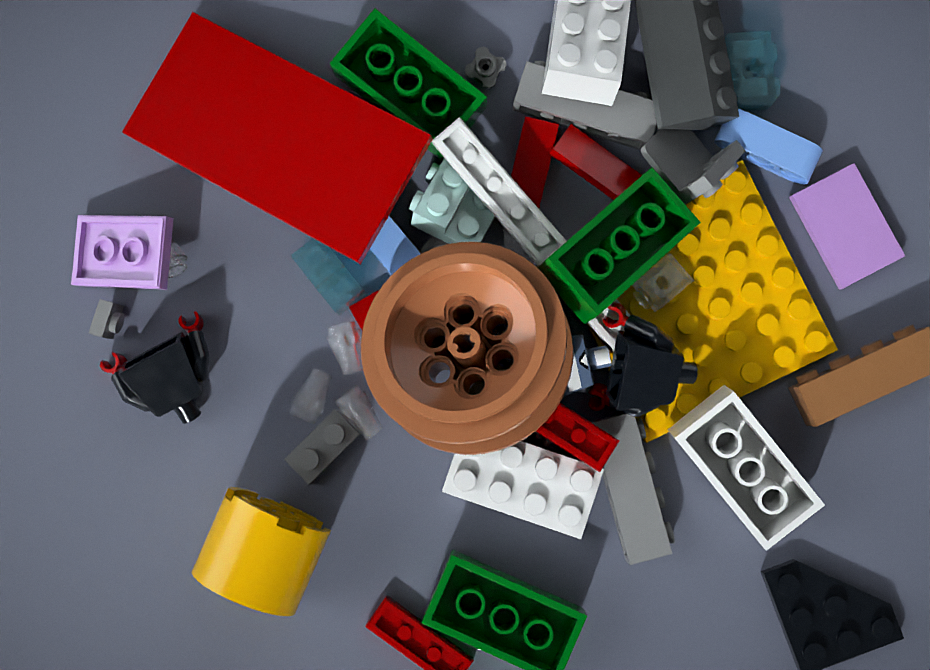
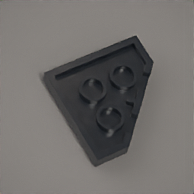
[760,559,904,670]

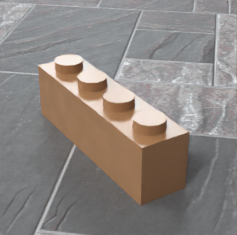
[788,324,930,427]

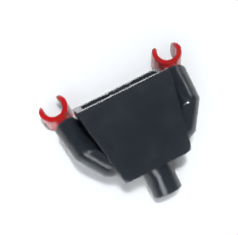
[588,302,698,417]
[100,311,209,424]

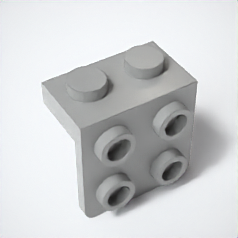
[641,129,745,205]

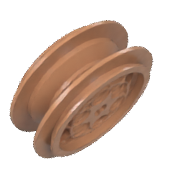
[361,242,573,455]

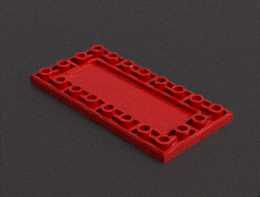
[122,12,433,265]

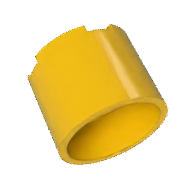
[191,487,331,616]

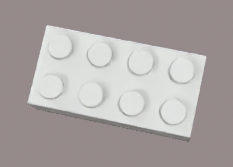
[542,0,631,106]
[667,385,825,551]
[442,441,604,539]

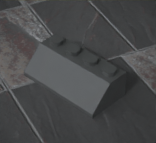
[634,0,739,130]

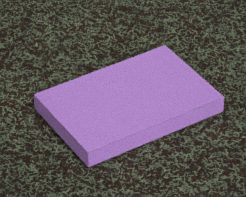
[789,163,905,290]
[71,215,174,290]

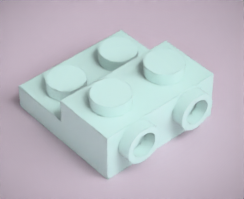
[409,158,495,244]

